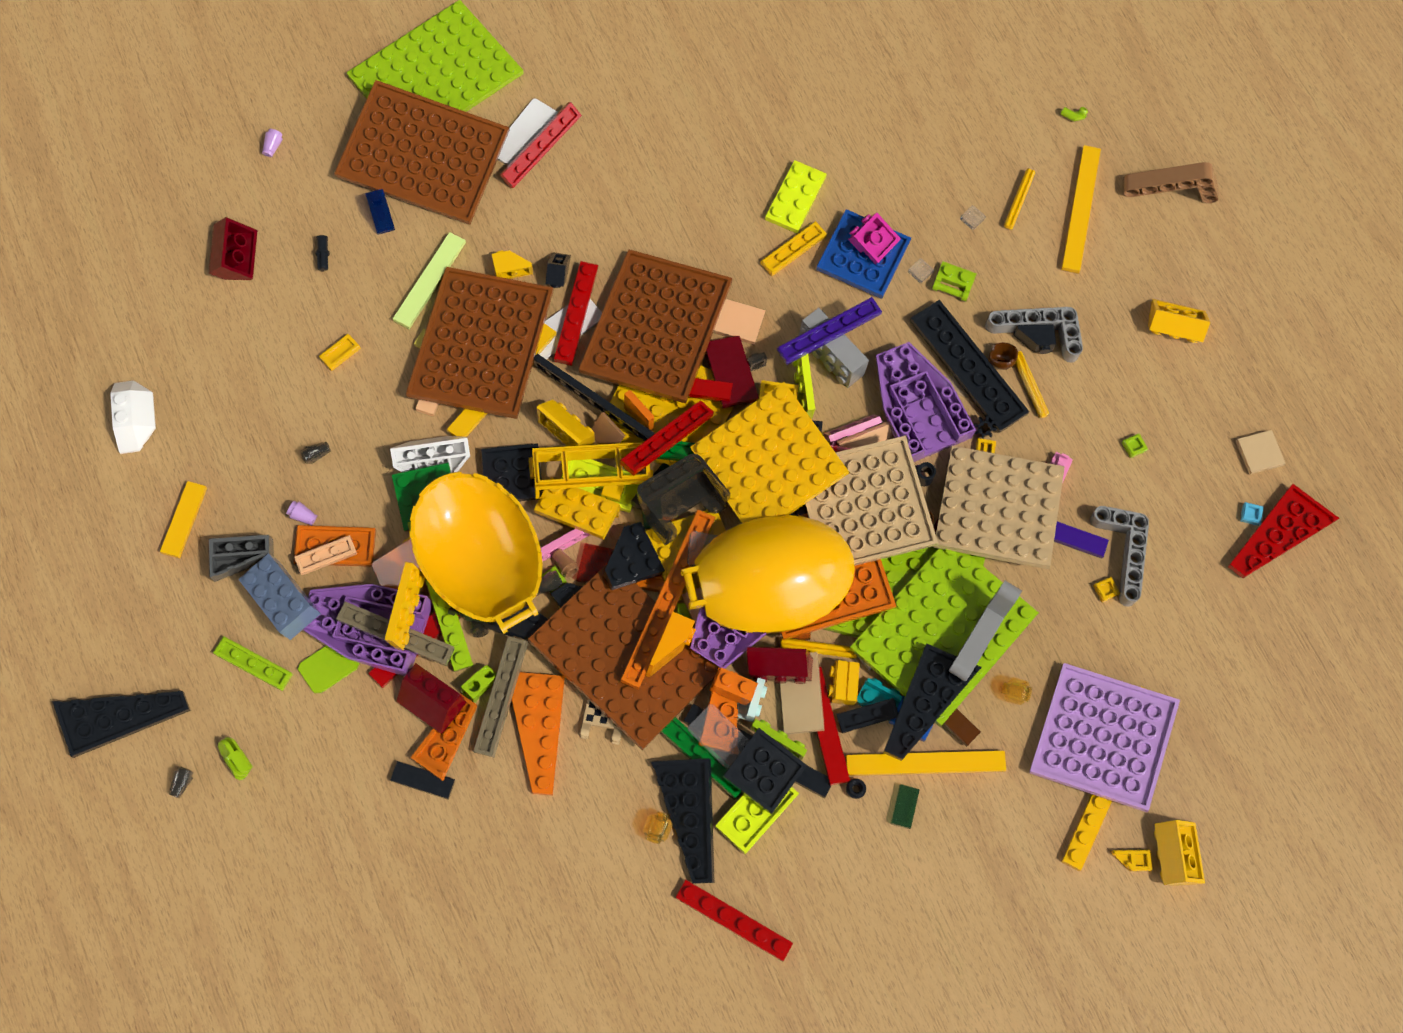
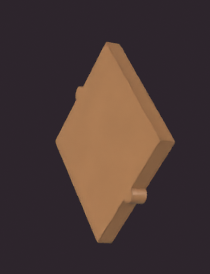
[592,412,625,444]

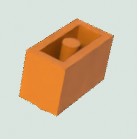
[710,667,758,706]

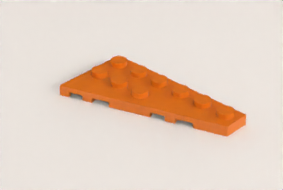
[512,672,565,796]

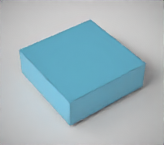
[1240,502,1263,526]

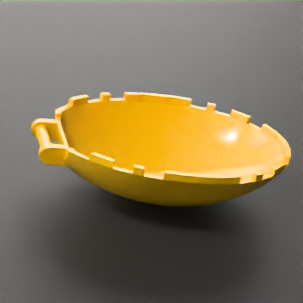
[409,472,543,634]
[681,515,855,633]

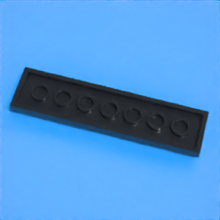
[910,300,1030,433]

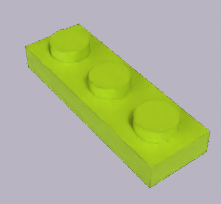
[750,719,807,761]

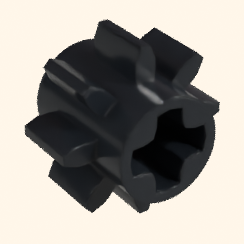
[974,415,997,439]

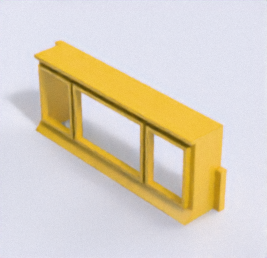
[529,442,655,499]

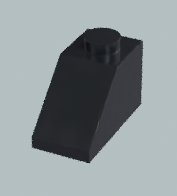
[545,252,571,288]
[1014,324,1056,354]

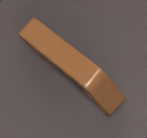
[1123,162,1218,204]

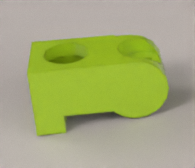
[461,665,497,703]

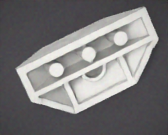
[110,380,156,454]
[390,436,470,473]

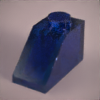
[365,189,395,235]

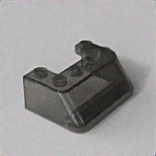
[637,454,731,545]

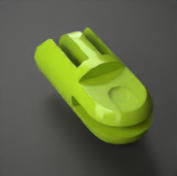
[218,737,253,780]

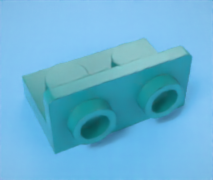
[856,678,902,721]

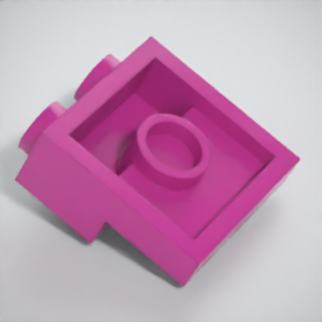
[848,212,901,264]

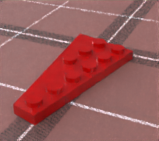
[1228,484,1340,578]

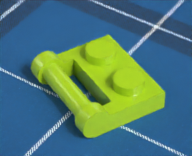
[932,261,977,302]

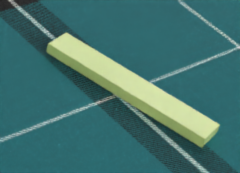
[393,232,466,330]

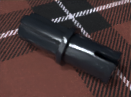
[315,235,330,272]

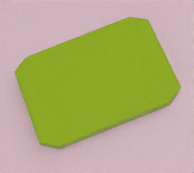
[298,645,360,693]

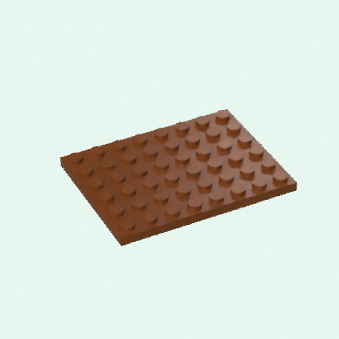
[334,80,510,225]
[579,249,732,404]
[406,267,554,419]
[528,564,721,751]

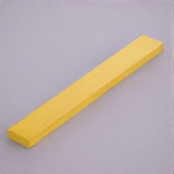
[1061,145,1101,274]
[447,323,557,437]
[846,751,1006,776]

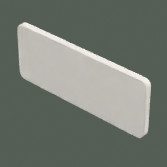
[498,99,558,166]
[539,299,602,360]

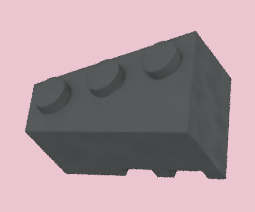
[209,535,274,582]

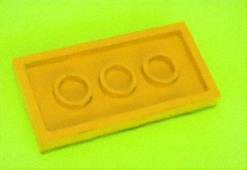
[534,478,620,540]
[384,562,425,650]

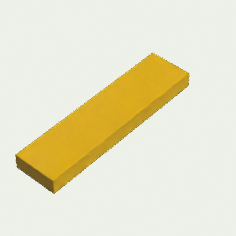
[760,221,827,276]
[160,481,207,559]

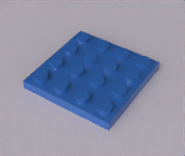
[816,209,911,299]

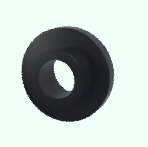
[846,779,866,799]

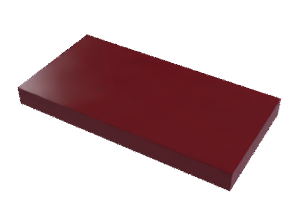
[706,336,759,408]

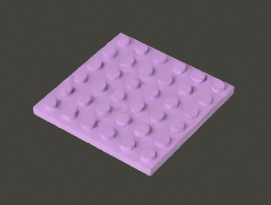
[1029,663,1180,813]

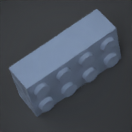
[238,553,321,640]

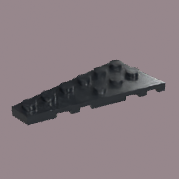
[651,758,715,884]

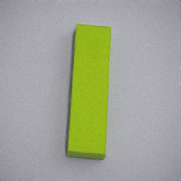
[213,636,293,691]

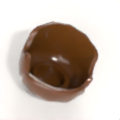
[989,342,1018,370]

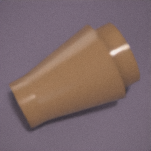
[553,549,579,578]

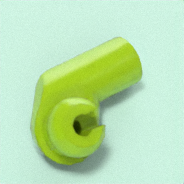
[1060,107,1088,122]

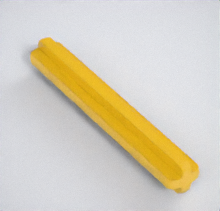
[1004,168,1035,230]
[1015,351,1049,418]
[780,638,857,659]

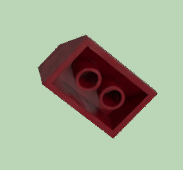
[209,217,258,280]
[747,647,813,684]
[396,663,467,734]

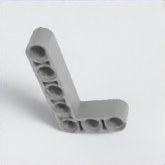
[985,307,1083,363]
[1090,506,1149,607]
[948,580,1022,682]

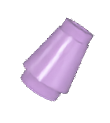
[262,129,283,157]
[286,501,317,526]

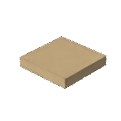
[1236,430,1286,475]

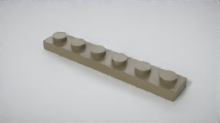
[336,602,455,666]
[473,636,528,758]

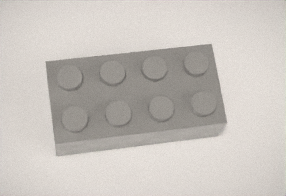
[799,308,869,388]

